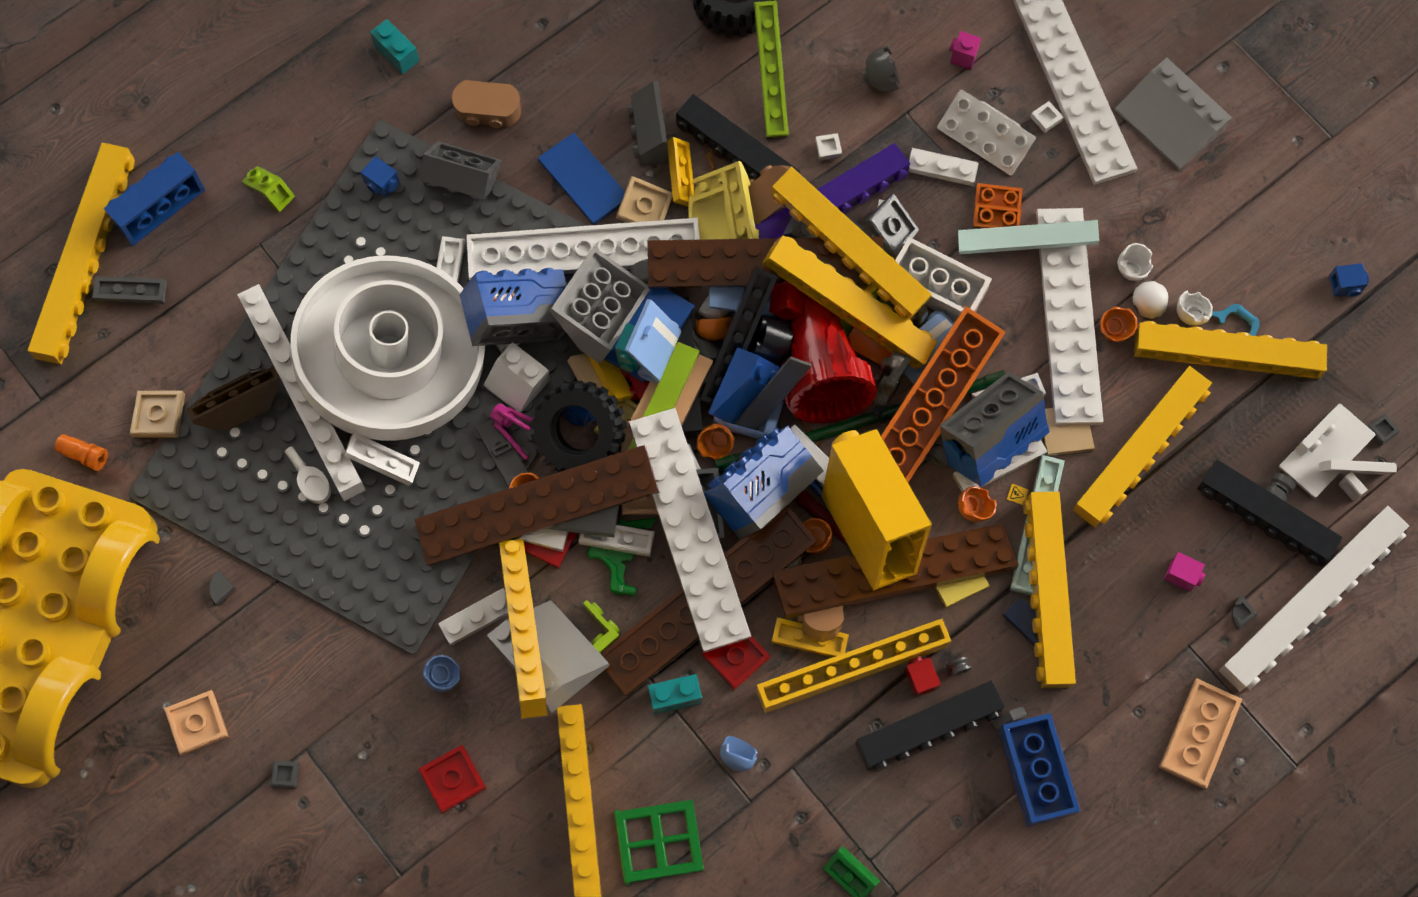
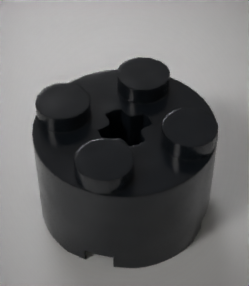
[746,315,793,367]

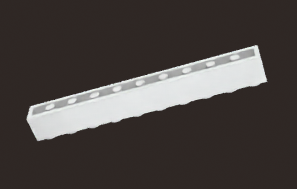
[237,284,366,501]
[1218,506,1409,692]

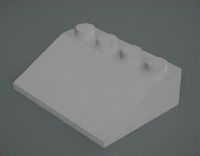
[1115,58,1232,170]
[550,247,650,364]
[487,600,610,713]

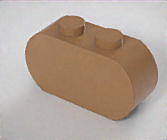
[452,80,521,128]
[748,165,799,224]
[797,606,844,641]

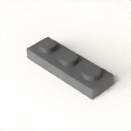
[92,276,167,304]

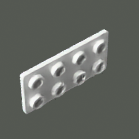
[937,90,1036,175]
[1279,404,1375,498]

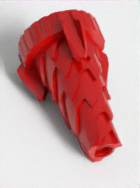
[781,294,877,423]

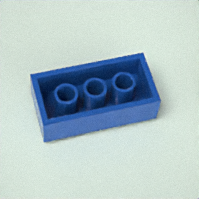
[104,152,205,246]
[998,713,1080,827]

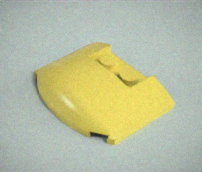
[688,161,759,240]

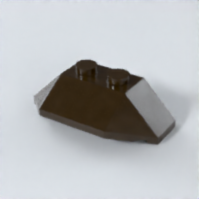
[186,366,281,431]

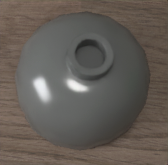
[862,46,900,93]

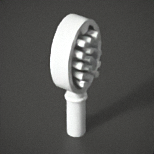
[285,446,331,504]

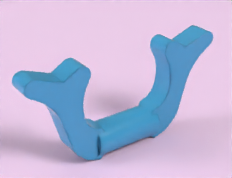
[1211,304,1260,336]

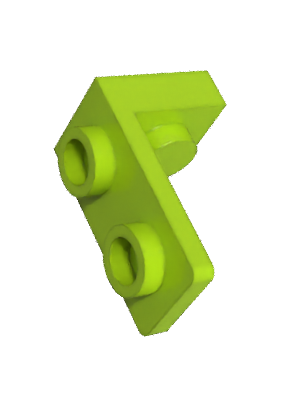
[242,166,295,212]
[583,600,620,653]

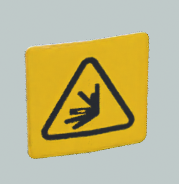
[1007,484,1029,505]

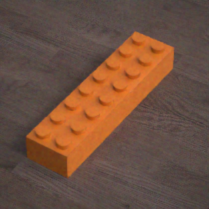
[880,306,1006,483]

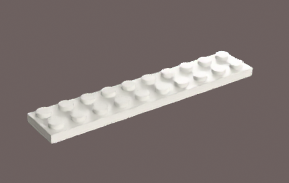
[1013,0,1137,185]
[1036,208,1103,425]
[467,218,700,280]
[629,408,751,652]

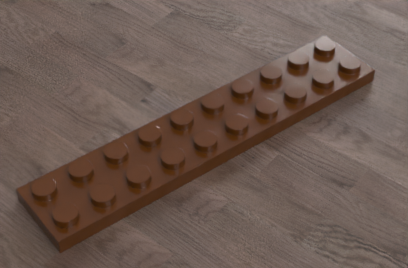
[647,237,883,289]
[414,445,659,566]
[600,505,817,697]
[772,523,1019,619]

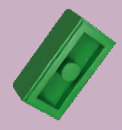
[822,846,880,897]

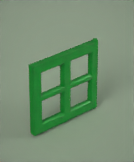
[614,800,704,886]

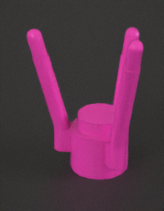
[490,403,534,460]

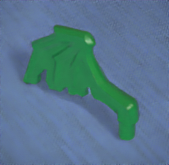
[586,518,657,597]

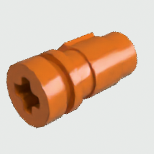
[54,434,108,471]

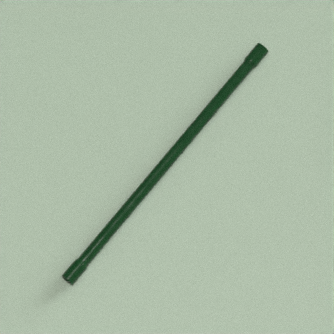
[714,370,1006,473]

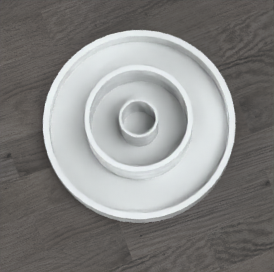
[291,256,485,441]

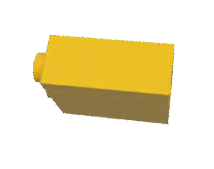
[821,429,932,591]

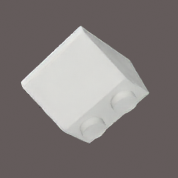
[484,342,550,413]

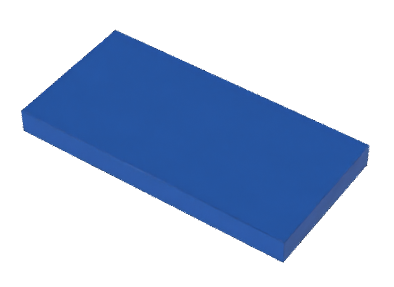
[538,133,625,225]
[604,288,695,383]

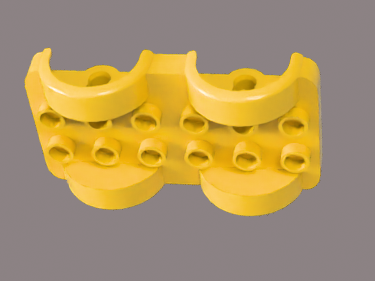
[0,469,160,788]

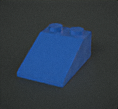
[708,347,781,424]

